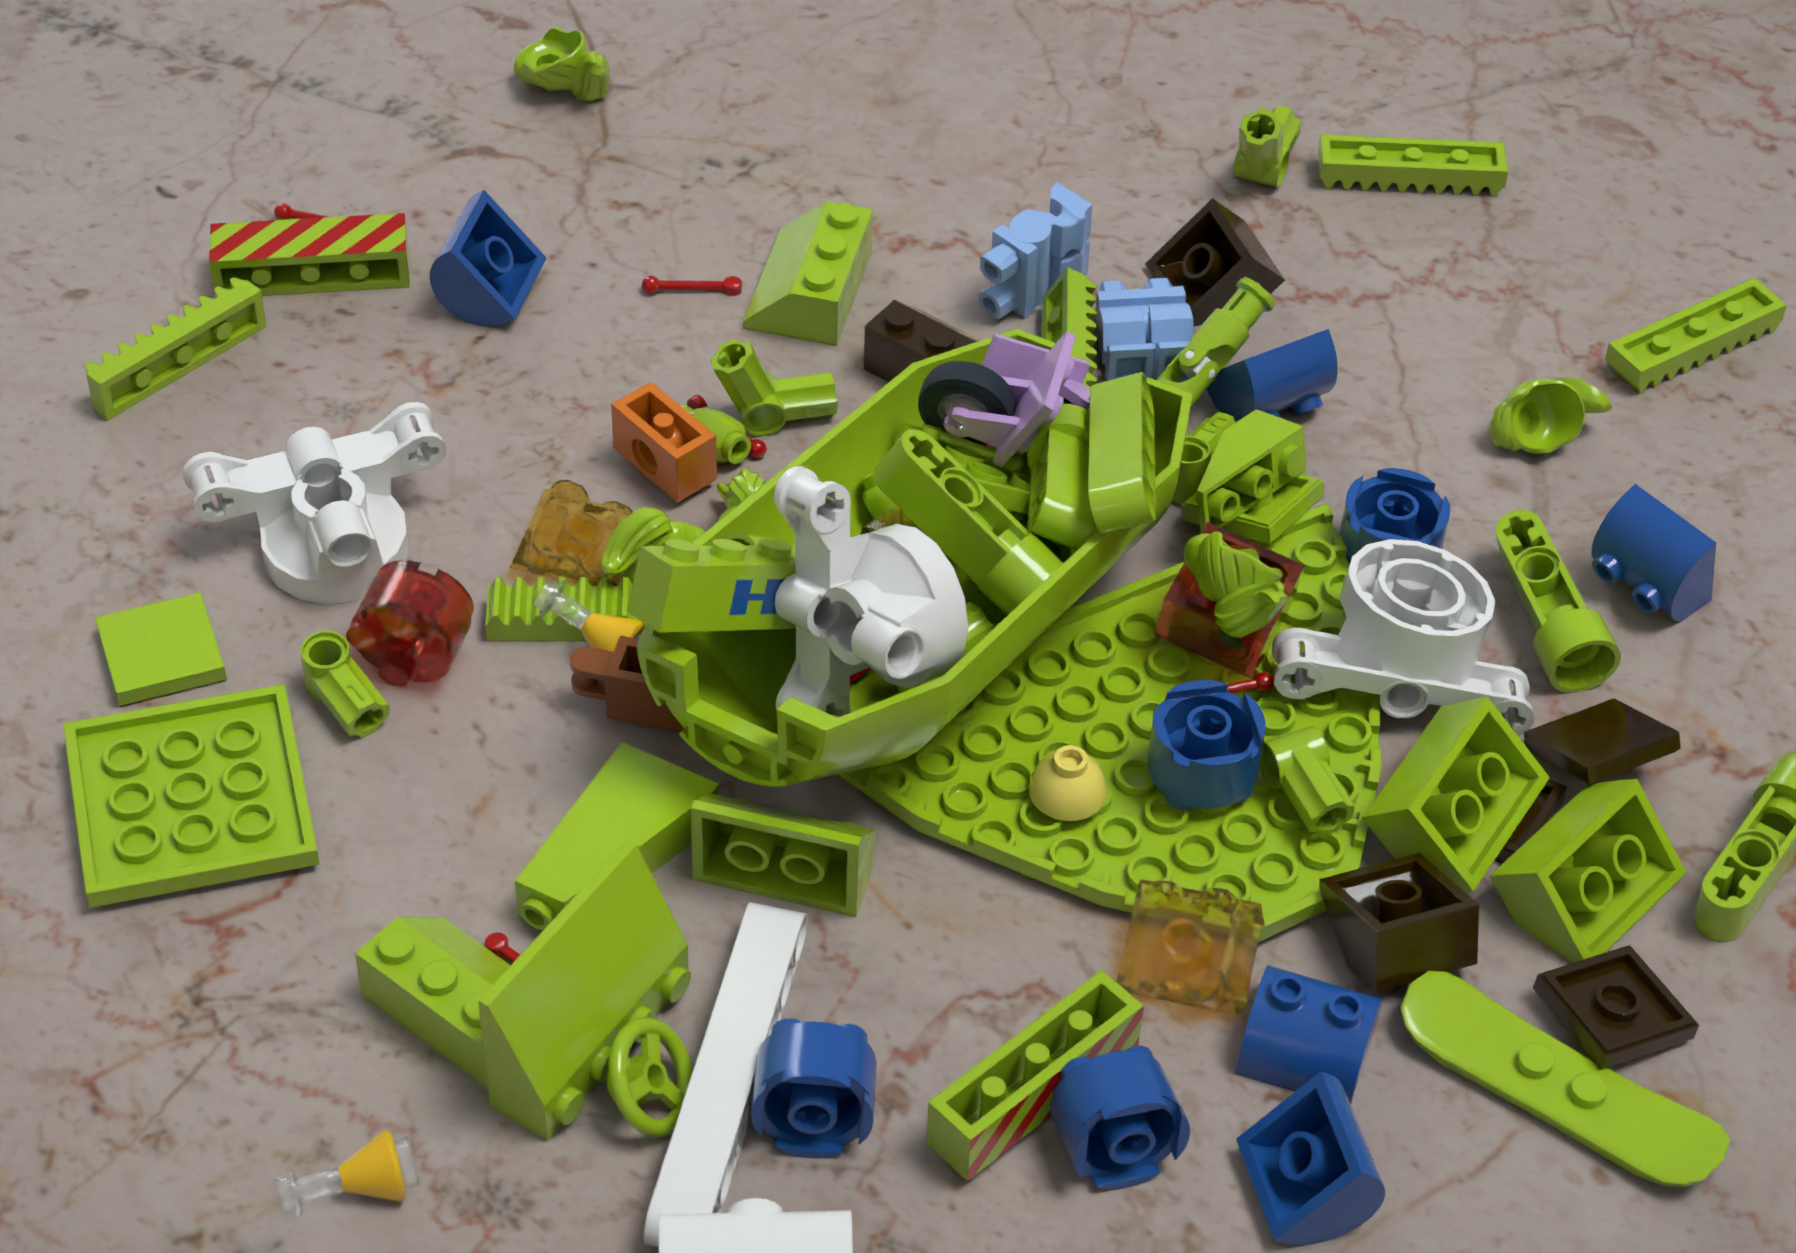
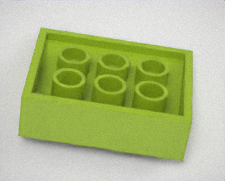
[478,840,691,1141]

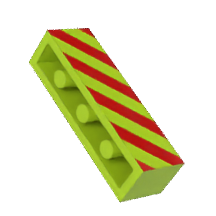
[209,213,410,298]
[926,969,1144,1181]

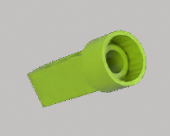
[1028,404,1095,550]
[874,429,1063,616]
[1495,510,1621,693]
[1694,753,1796,942]

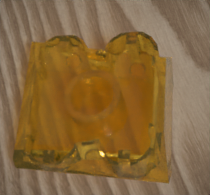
[508,480,633,586]
[1117,879,1265,1016]

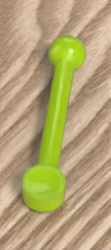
[921,424,1026,473]

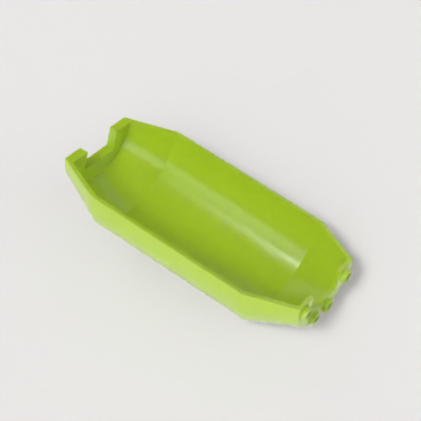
[637,328,1193,786]

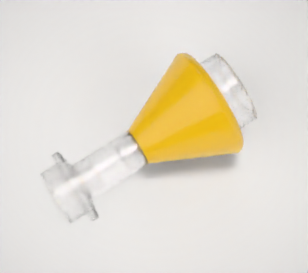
[533,578,645,652]
[275,1130,419,1217]

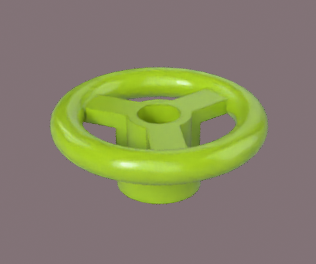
[607,1017,693,1137]

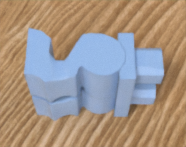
[979,182,1092,319]
[1094,278,1194,382]

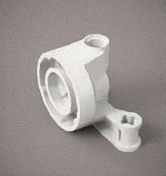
[182,402,446,605]
[774,466,968,718]
[1272,539,1534,736]

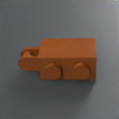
[570,636,684,733]

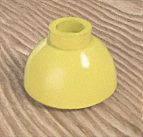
[1029,745,1107,821]

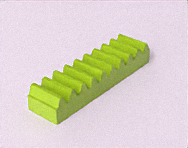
[1318,134,1508,196]
[1041,267,1097,391]
[84,277,267,421]
[1605,277,1787,394]
[485,577,640,641]

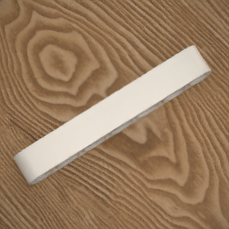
[644,902,807,1248]

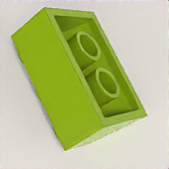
[743,201,873,346]
[1362,696,1550,893]
[1490,779,1687,963]
[691,793,875,917]
[355,917,511,1089]

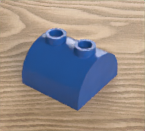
[429,190,547,326]
[1207,329,1338,422]
[1591,484,1717,621]
[1235,965,1382,1105]
[1236,1071,1385,1245]

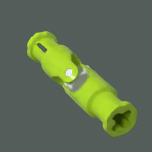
[1156,277,1276,407]

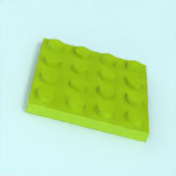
[63,684,320,908]

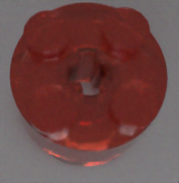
[346,560,474,687]

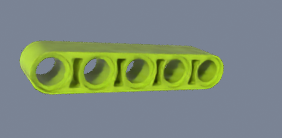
[1088,372,1156,535]

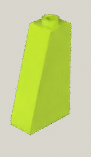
[515,742,719,930]

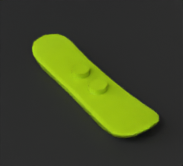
[1401,971,1730,1187]

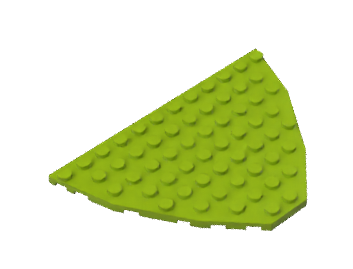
[838,503,1382,942]

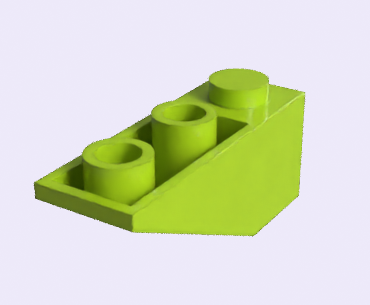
[1197,409,1307,534]

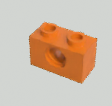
[611,382,717,503]

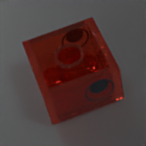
[1154,522,1305,679]

